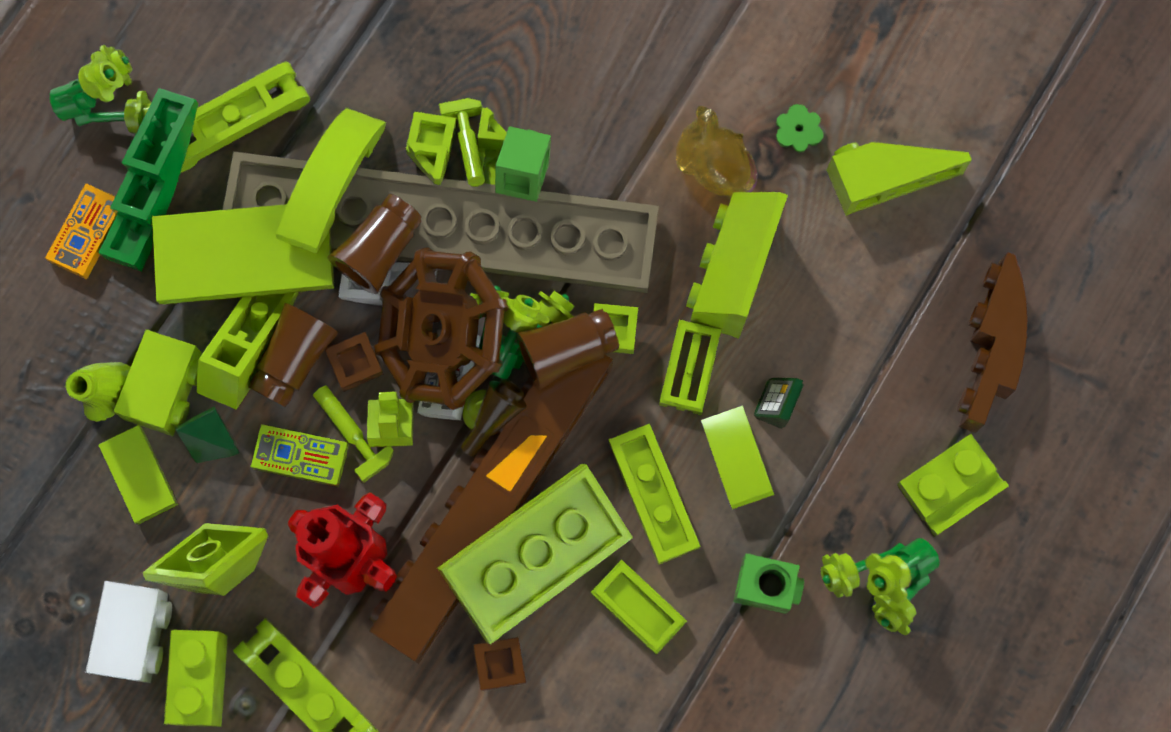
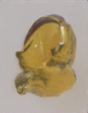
[676,106,758,196]

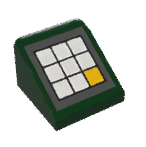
[754,377,804,429]

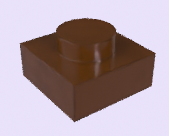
[325,332,384,392]
[474,637,526,691]

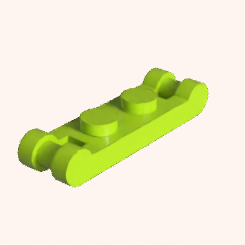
[181,62,310,172]
[233,618,379,732]

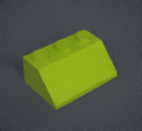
[686,192,788,339]

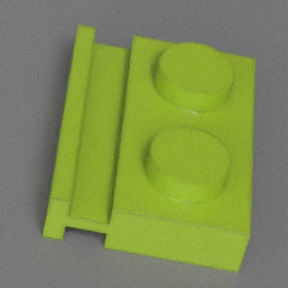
[897,434,1009,537]

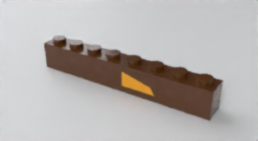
[369,354,613,664]

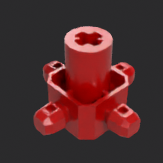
[288,492,397,608]

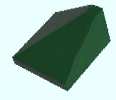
[175,406,240,463]

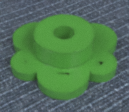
[776,104,823,152]

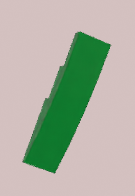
[98,88,199,272]

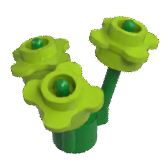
[50,45,152,133]
[470,286,575,379]
[821,538,940,635]

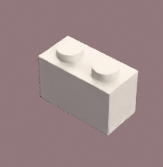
[86,581,172,683]

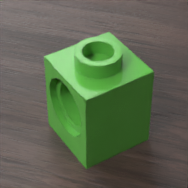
[495,126,551,202]
[733,553,804,614]

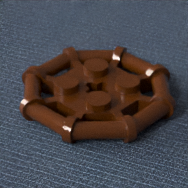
[374,247,509,410]

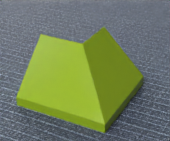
[143,523,268,596]

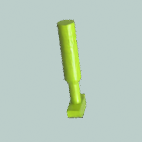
[439,98,485,187]
[313,385,394,483]

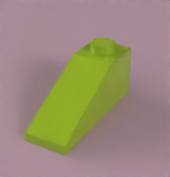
[827,142,972,216]
[197,292,299,410]

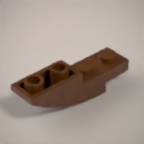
[957,252,1028,433]

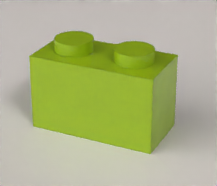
[113,330,202,436]
[164,630,228,727]

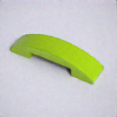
[276,108,386,254]

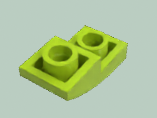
[701,406,774,509]

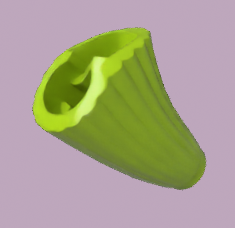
[66,362,131,422]

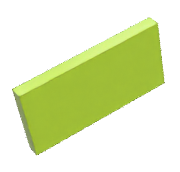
[152,204,334,304]
[437,464,633,644]

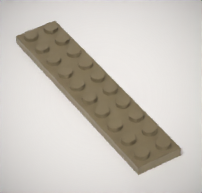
[223,152,659,293]

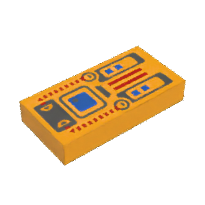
[45,184,117,279]

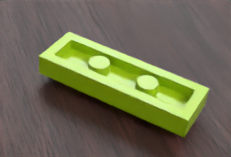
[608,424,701,565]

